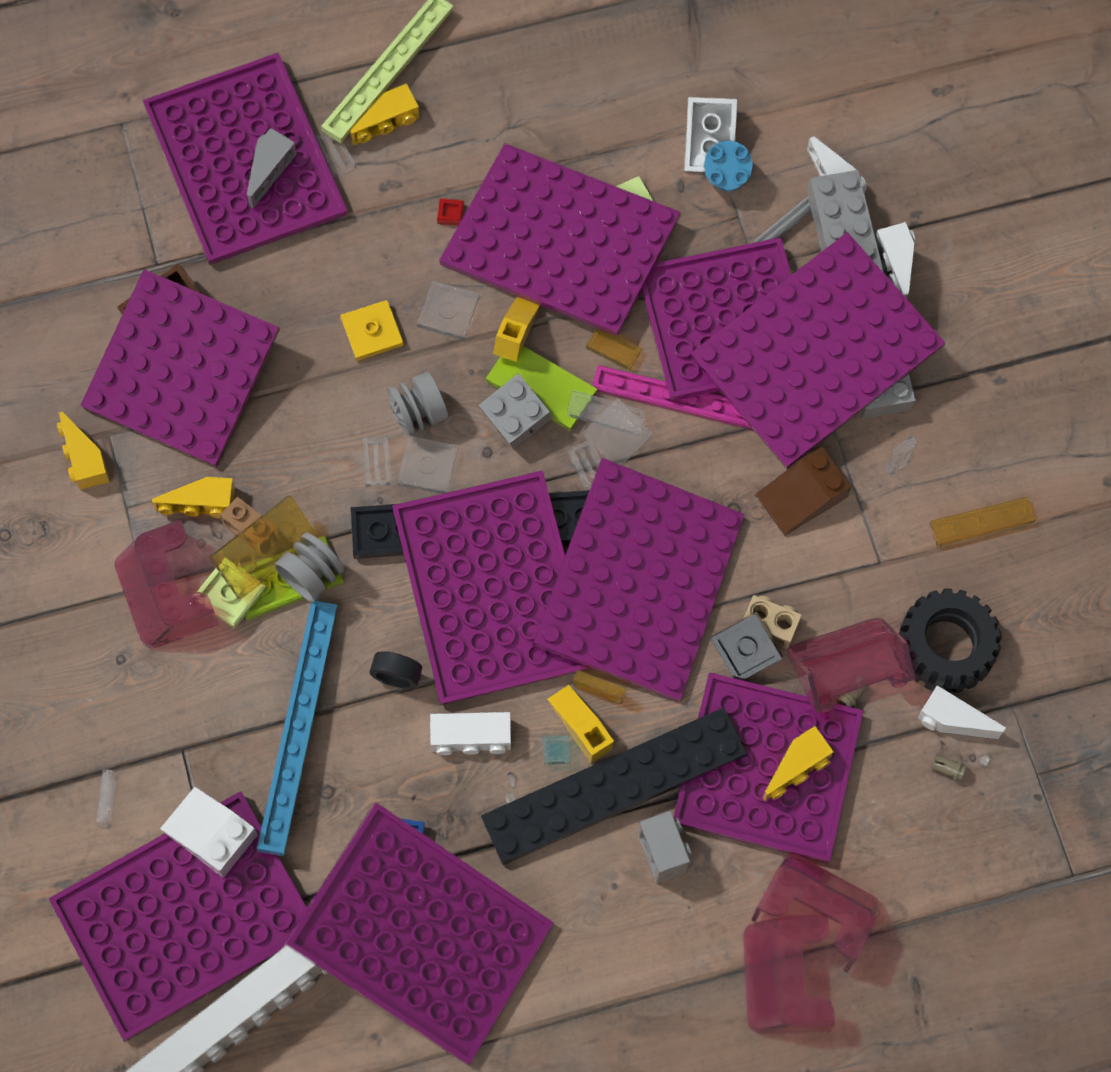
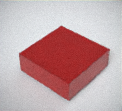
[437,198,464,226]

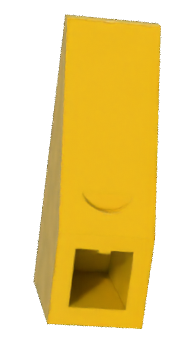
[350,84,419,145]
[493,297,540,362]
[57,412,110,490]
[152,477,235,518]
[547,685,614,763]
[763,726,833,801]

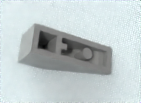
[247,128,297,208]

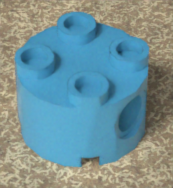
[704,140,753,192]

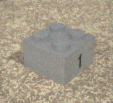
[479,374,553,450]
[637,811,692,884]

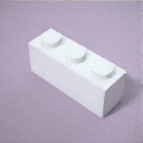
[430,712,511,755]

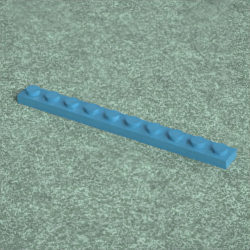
[257,601,337,856]

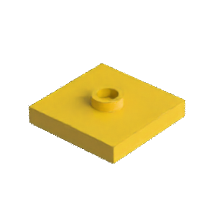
[340,300,404,361]

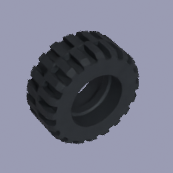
[897,588,1002,693]

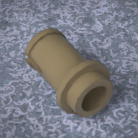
[837,676,868,708]
[931,754,967,780]

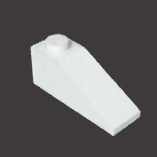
[807,137,867,193]
[918,686,1006,739]

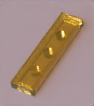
[929,497,1036,547]

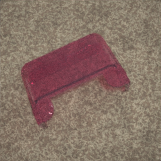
[786,618,915,713]

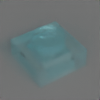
[542,735,570,765]

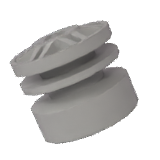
[387,371,448,436]
[274,532,345,602]

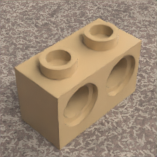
[743,595,802,650]

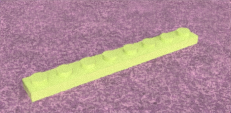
[321,0,453,143]

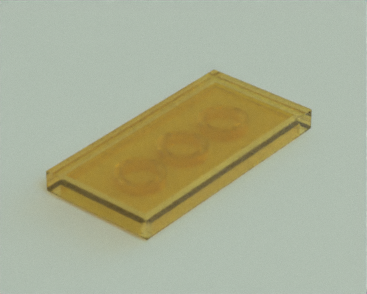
[209,495,319,599]

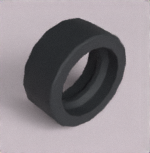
[369,651,422,689]

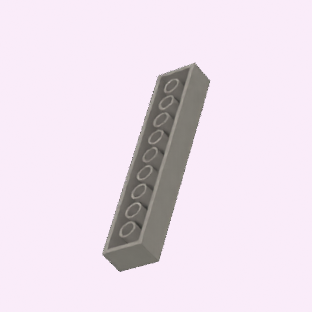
[806,170,915,419]

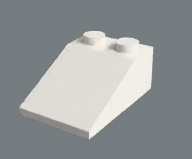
[685,97,737,172]
[875,222,916,299]
[160,787,258,878]

